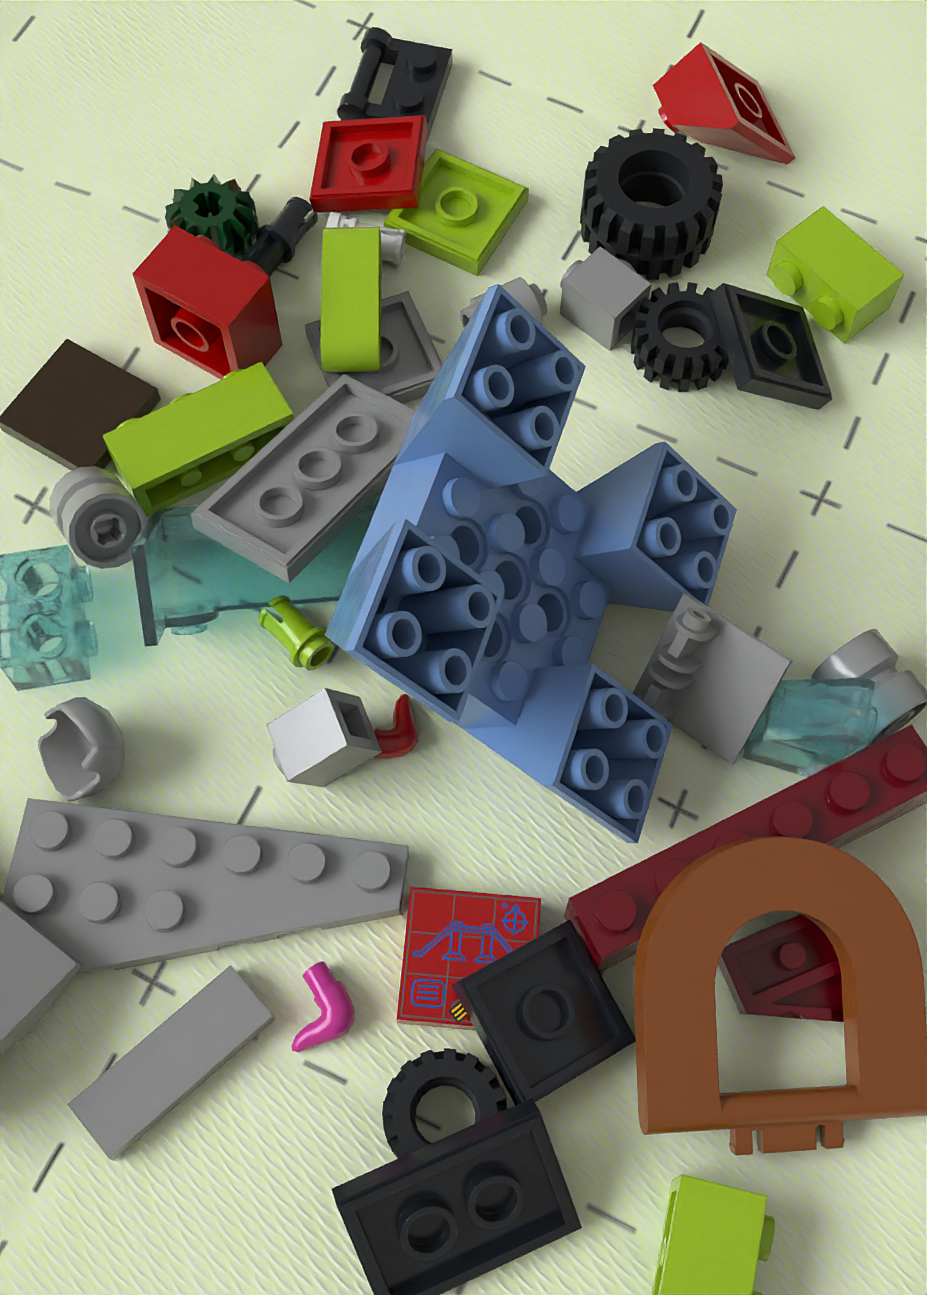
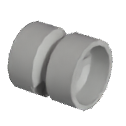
[50,466,148,569]
[811,629,927,748]

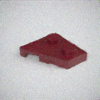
[718,914,844,1022]

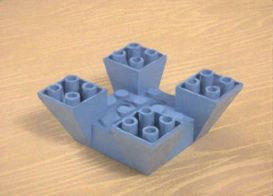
[325,284,737,843]

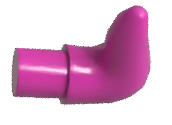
[291,961,355,1053]

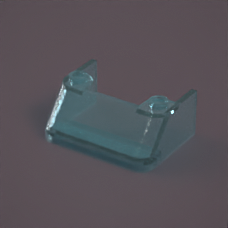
[131,491,383,647]

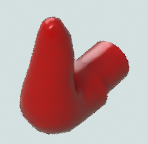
[373,694,419,759]

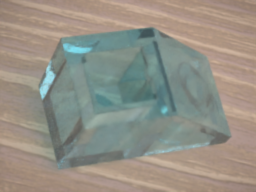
[743,678,878,777]

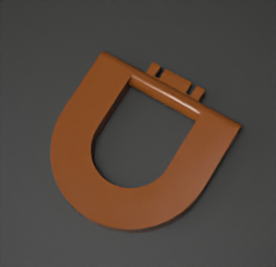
[634,836,927,1155]

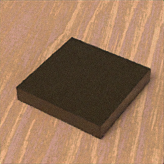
[0,339,161,471]

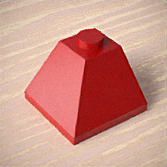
[653,42,795,164]

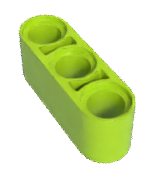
[320,227,382,372]

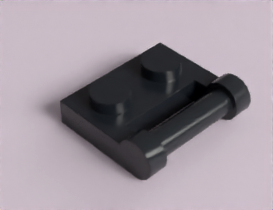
[337,27,453,141]

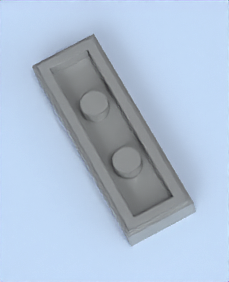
[67,965,276,1161]

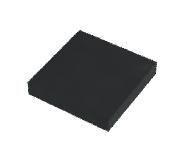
[709,283,832,410]
[452,920,636,1105]

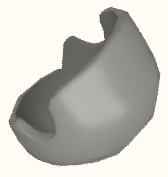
[38,697,125,801]

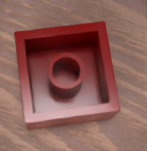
[132,226,283,380]

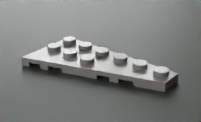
[2,798,409,975]

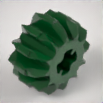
[165,174,259,258]

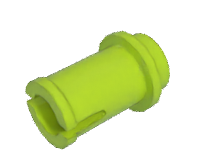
[258,595,334,671]

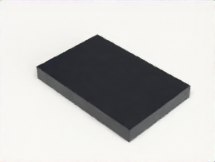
[332,1098,582,1295]

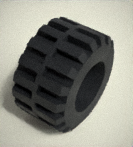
[580,128,723,280]

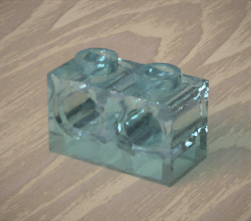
[0,544,98,691]

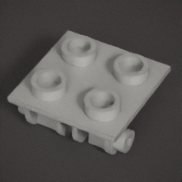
[632,593,793,765]

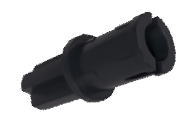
[240,197,318,276]

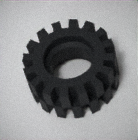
[630,282,729,392]

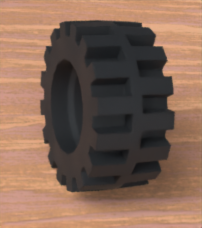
[382,1048,507,1159]

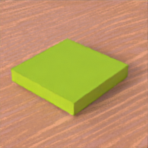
[383,148,529,276]

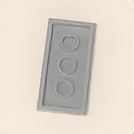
[191,374,416,583]

